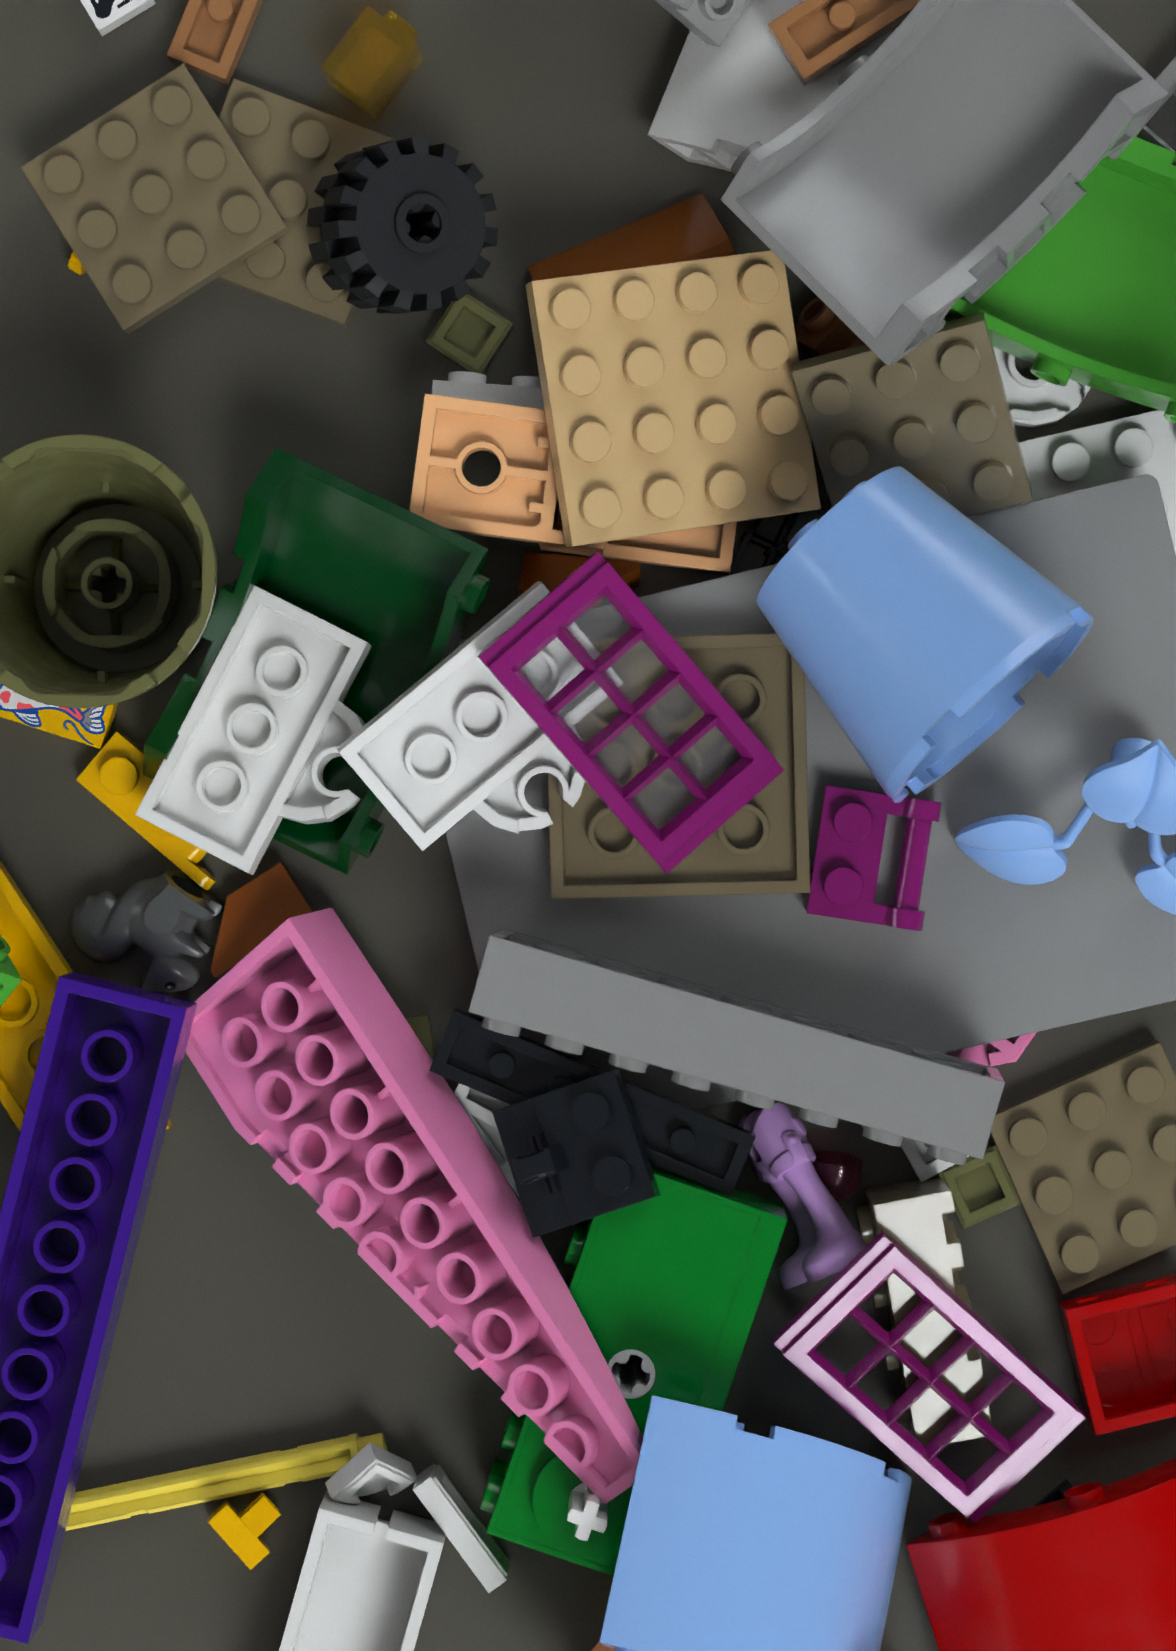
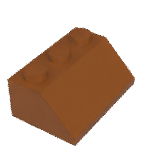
[527,193,736,281]

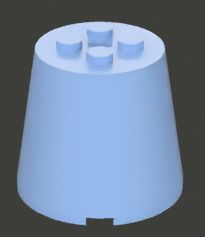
[756,466,1094,803]

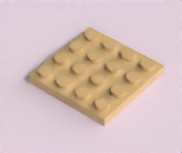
[525,250,821,548]

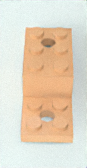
[409,394,737,574]

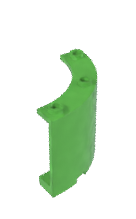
[943,137,1176,424]

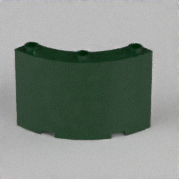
[143,447,491,875]

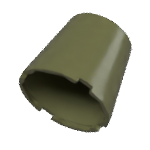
[0,434,217,709]

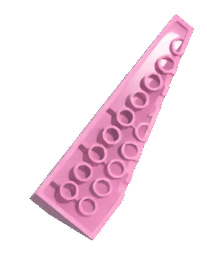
[185,908,643,1504]

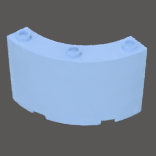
[600,1395,912,1651]

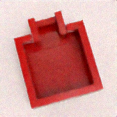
[1058,1273,1176,1436]

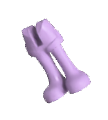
[738,1102,867,1290]

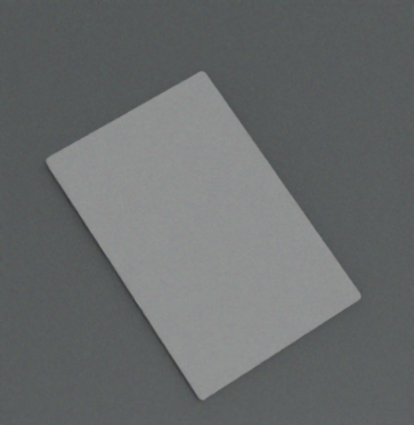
[446,474,1176,1109]

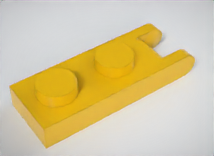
[76,731,216,891]

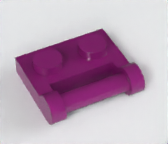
[807,785,942,931]

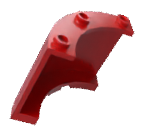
[906,1456,1176,1651]

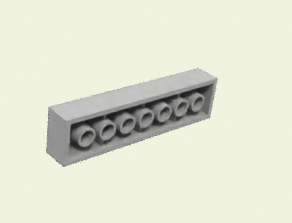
[468,928,1005,1165]

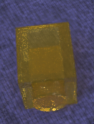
[321,5,423,120]

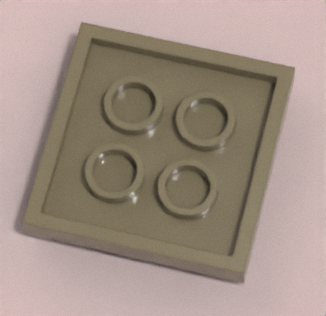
[21,63,290,334]
[216,78,398,328]
[791,312,1033,517]
[990,1040,1176,1294]

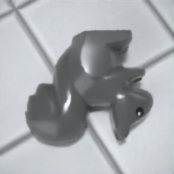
[70,871,225,992]

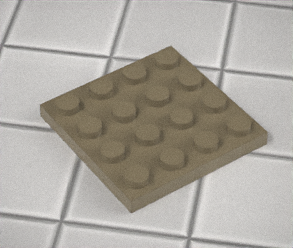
[548,633,810,899]

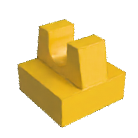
[207,1491,281,1570]

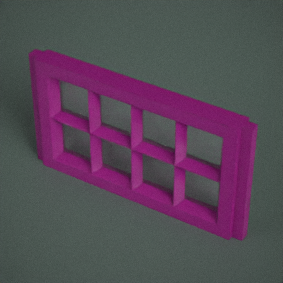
[477,551,784,874]

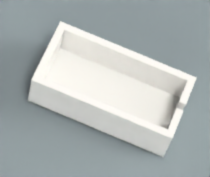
[279,1491,446,1651]

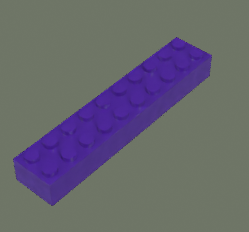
[0,972,197,1644]

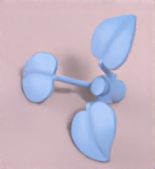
[954,738,1176,915]

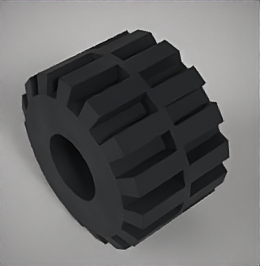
[307,137,498,314]

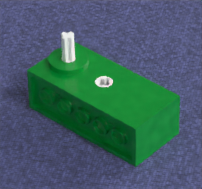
[480,1163,788,1576]

